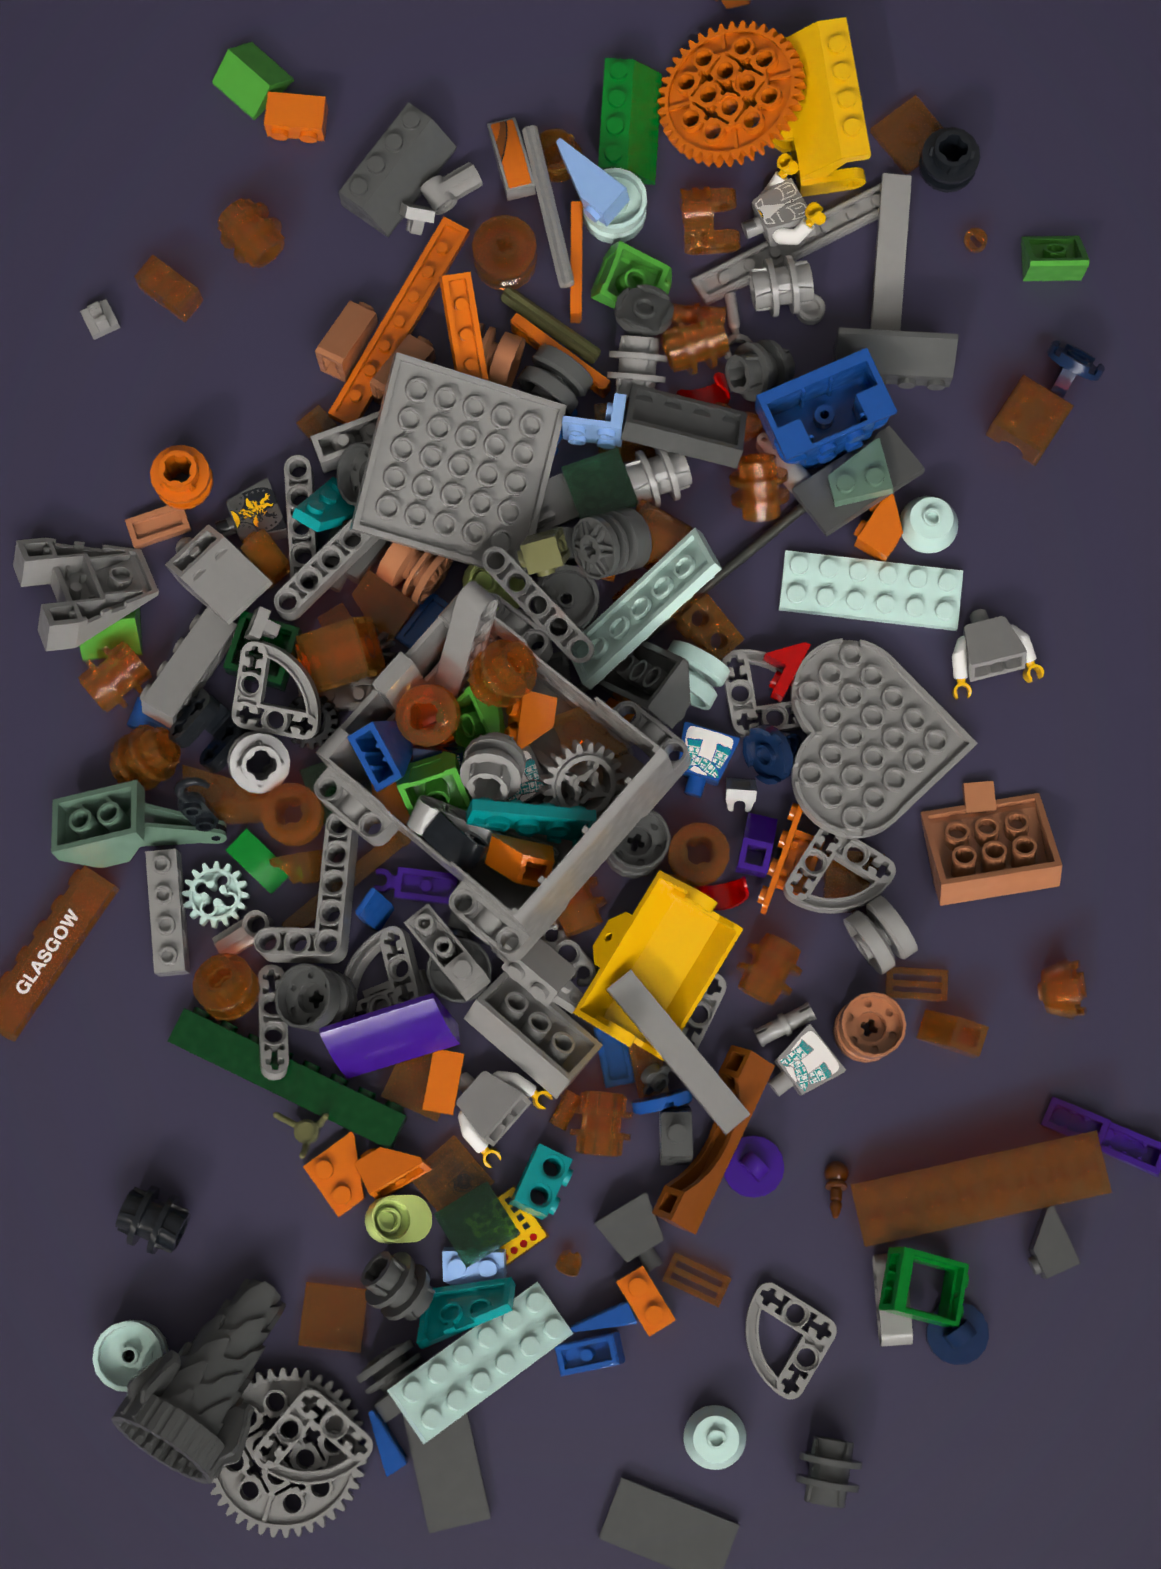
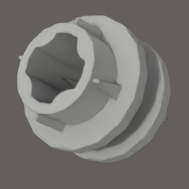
[749,254,814,317]
[607,335,668,397]
[623,448,693,508]
[227,731,290,794]
[459,732,526,801]

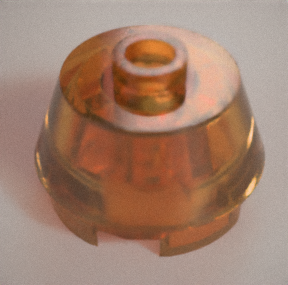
[1037,958,1087,1020]

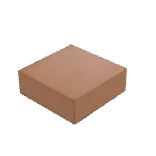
[962,781,997,814]

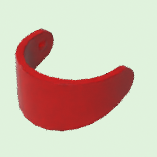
[676,372,730,407]
[694,876,749,910]

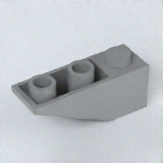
[404,904,491,1001]

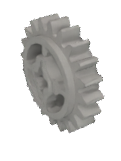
[539,739,625,818]

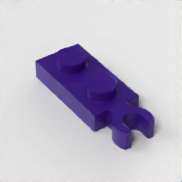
[374,867,458,905]

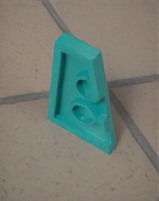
[292,477,355,532]
[416,1277,516,1349]

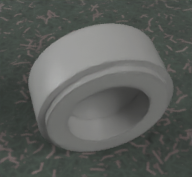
[796,294,826,325]

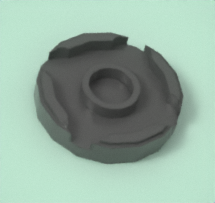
[614,284,674,337]

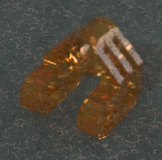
[679,187,741,255]

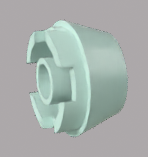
[900,496,958,553]
[683,1405,746,1470]

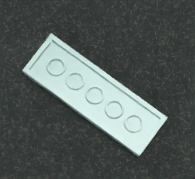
[572,528,722,690]
[778,550,963,631]
[387,1281,573,1444]

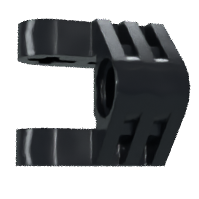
[168,688,251,774]

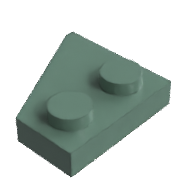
[828,438,893,507]

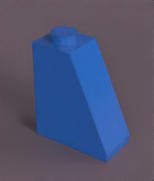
[347,720,414,792]

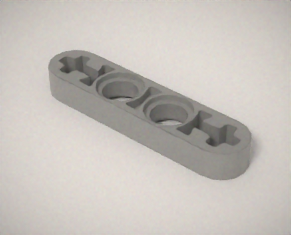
[257,964,289,1081]

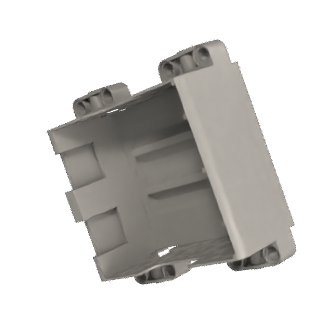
[314,592,691,961]

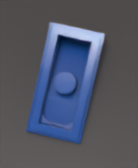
[355,887,394,931]
[570,1300,637,1332]
[555,1331,625,1377]
[368,1408,409,1477]

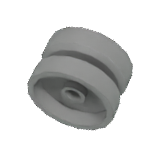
[843,895,918,975]

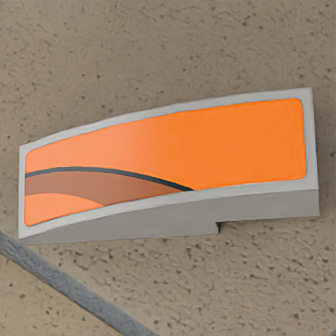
[487,117,536,201]

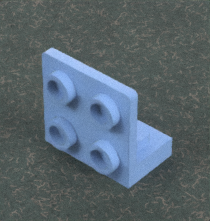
[562,393,627,449]

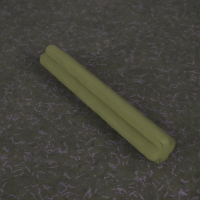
[501,287,601,364]

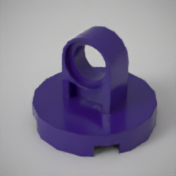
[724,1135,785,1198]

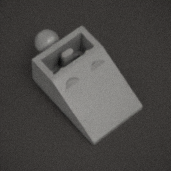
[165,524,273,625]

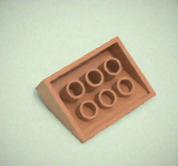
[920,793,1063,906]

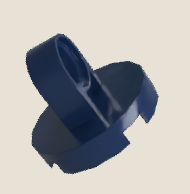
[1047,340,1105,399]
[743,724,802,785]
[926,1302,989,1365]

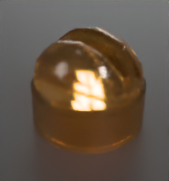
[964,228,988,253]
[555,1249,582,1277]

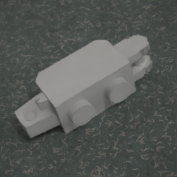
[490,938,584,1014]

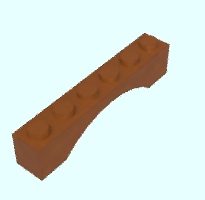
[652,1045,775,1235]

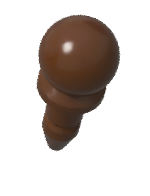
[824,1161,849,1219]

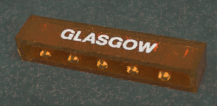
[0,865,120,1042]

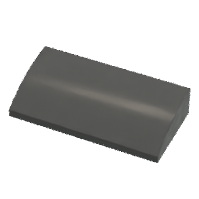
[621,383,747,469]

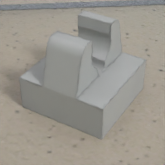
[399,202,436,235]
[80,299,121,340]
[244,606,281,641]
[725,778,757,812]

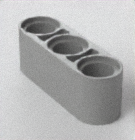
[872,1253,913,1347]

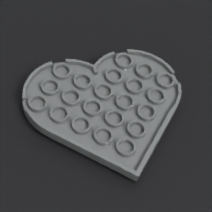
[791,638,978,838]

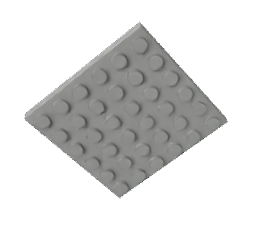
[349,352,567,580]

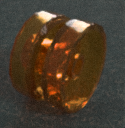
[472,215,537,291]

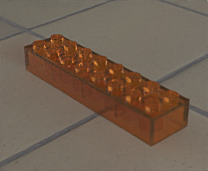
[850,1130,1112,1247]

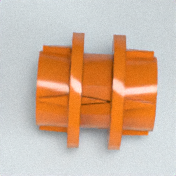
[150,445,213,510]

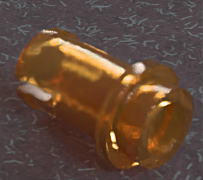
[548,1089,582,1131]

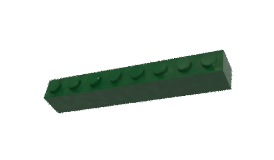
[168,1007,408,1150]

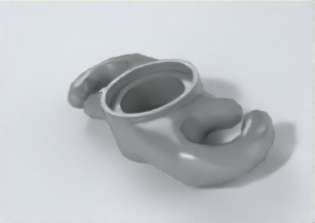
[541,922,597,987]

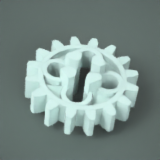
[182,861,250,929]

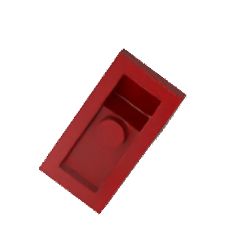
[763,642,811,703]

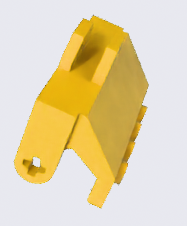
[769,17,871,197]
[573,870,743,1061]

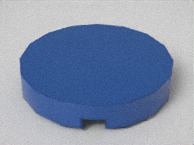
[631,1088,693,1115]

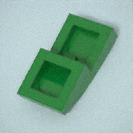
[226,828,292,895]

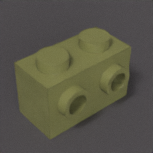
[517,526,570,577]

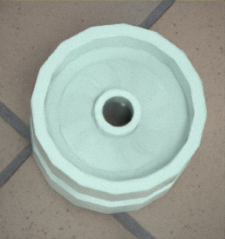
[583,168,647,244]
[667,640,730,710]
[92,1320,169,1392]

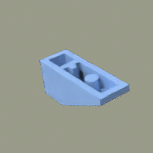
[556,138,630,226]

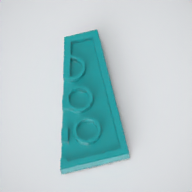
[466,797,597,847]

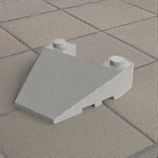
[13,538,159,652]

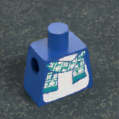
[679,722,740,798]

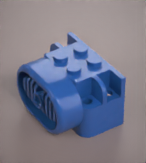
[755,348,897,469]

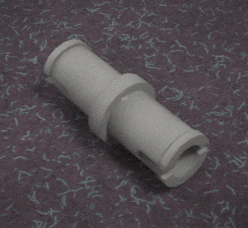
[753,1002,816,1047]

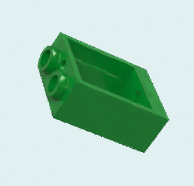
[878,1247,969,1327]

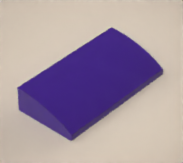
[319,993,460,1079]

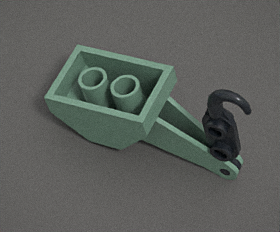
[51,777,227,868]

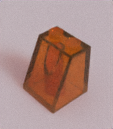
[296,615,386,694]

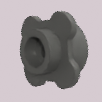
[641,1063,671,1095]

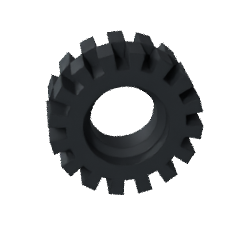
[283,693,339,749]

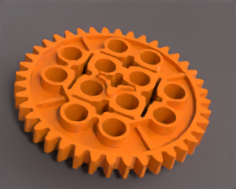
[657,20,806,168]

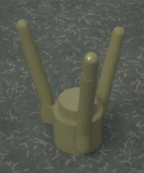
[273,1112,329,1159]

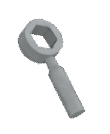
[723,292,752,359]

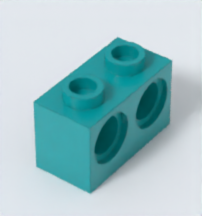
[509,1143,573,1220]

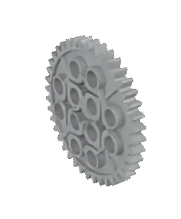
[210,1367,368,1538]

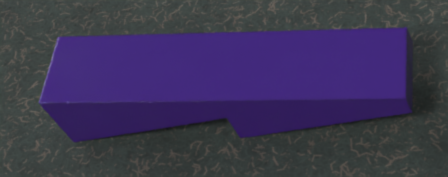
[1041,1097,1161,1178]

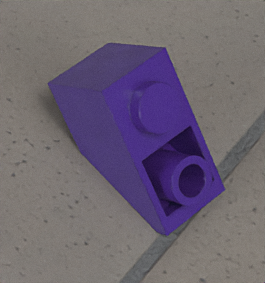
[735,812,778,878]

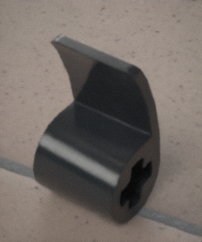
[423,811,489,873]

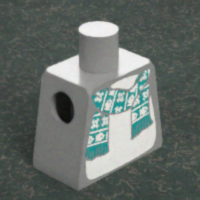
[768,1024,846,1097]

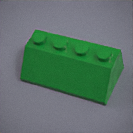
[598,58,662,185]

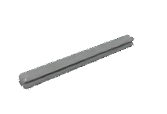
[522,125,575,288]

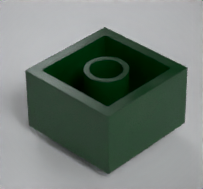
[223,611,303,692]

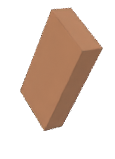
[125,505,192,549]

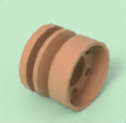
[479,322,525,388]
[376,543,453,605]
[833,992,906,1063]

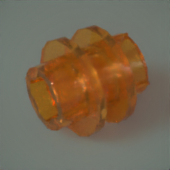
[217,198,285,268]
[661,311,729,376]
[729,453,790,522]
[467,639,539,708]
[78,642,152,713]
[395,684,461,747]
[109,725,181,791]
[261,783,325,846]
[668,823,730,886]
[552,877,607,937]
[736,933,803,1006]
[192,953,260,1021]
[570,1091,633,1157]

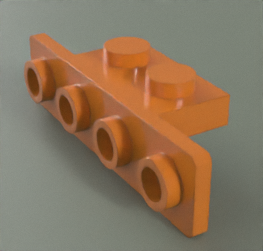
[757,802,825,915]

